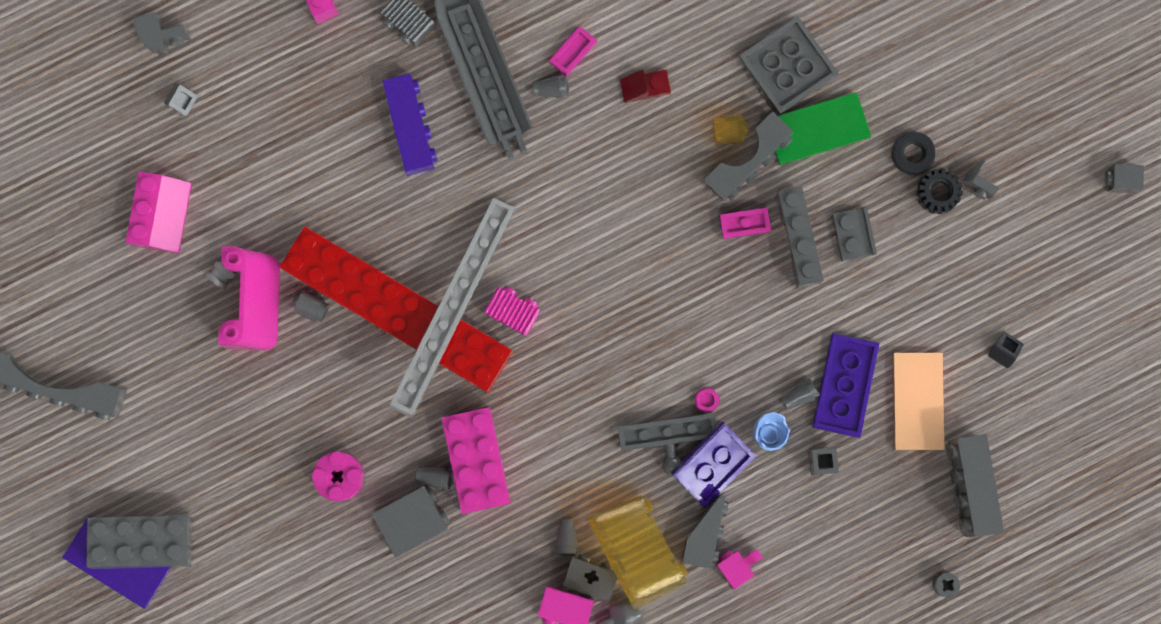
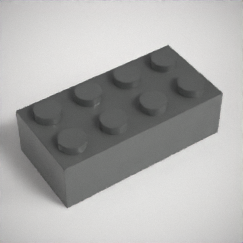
[946,434,1004,537]
[87,515,192,569]

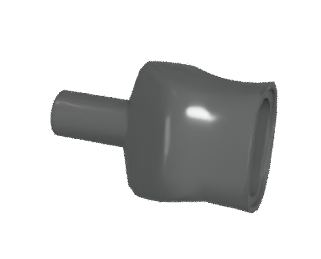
[595,596,643,624]

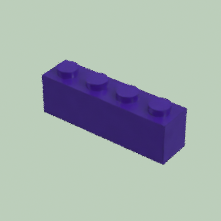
[382,73,438,176]

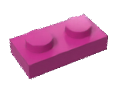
[719,208,771,240]

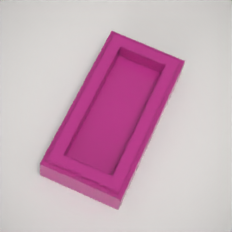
[548,26,597,77]

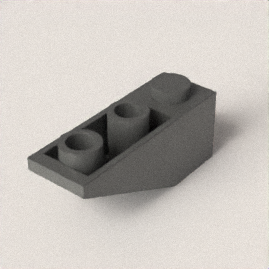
[681,495,729,569]

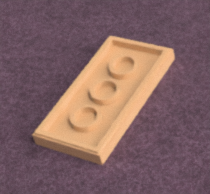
[893,353,944,450]

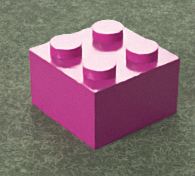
[538,586,594,624]

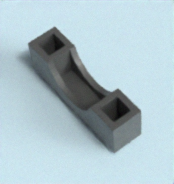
[704,111,793,202]
[775,186,824,289]

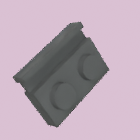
[832,207,877,262]

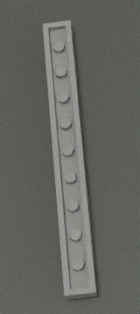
[389,198,515,418]

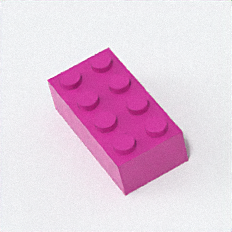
[442,407,511,514]

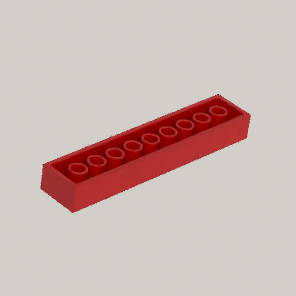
[279,226,513,393]

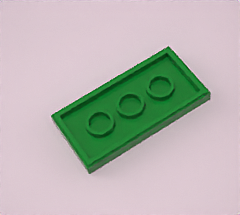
[775,92,872,166]

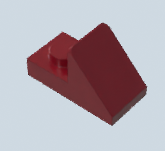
[620,69,671,103]

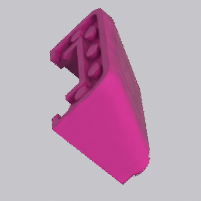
[218,246,280,351]

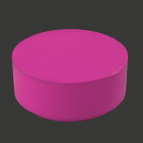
[695,388,719,413]

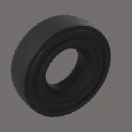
[892,132,936,175]

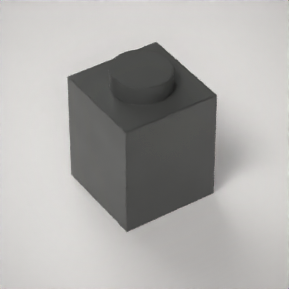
[1105,164,1144,193]
[809,448,839,475]

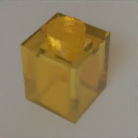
[713,115,749,146]

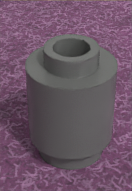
[291,290,329,322]

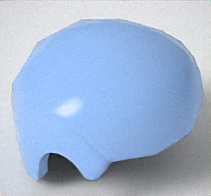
[753,412,790,451]

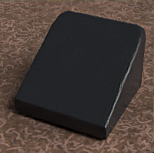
[988,331,1024,368]

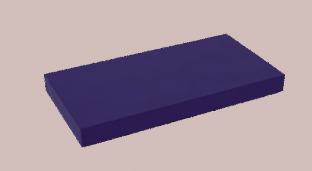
[812,333,880,438]
[62,516,172,609]

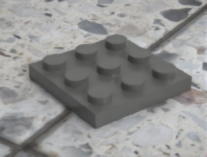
[739,16,839,115]

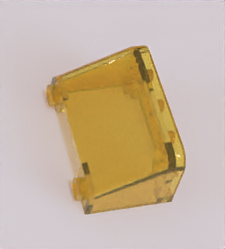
[587,495,688,611]

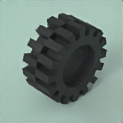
[916,169,963,214]

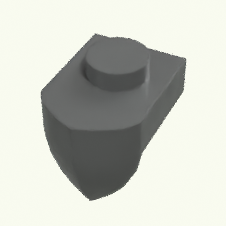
[963,160,999,200]

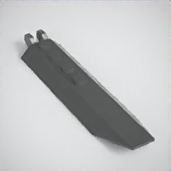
[434,0,533,160]

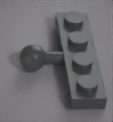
[618,413,716,476]

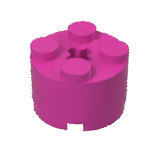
[312,452,365,502]

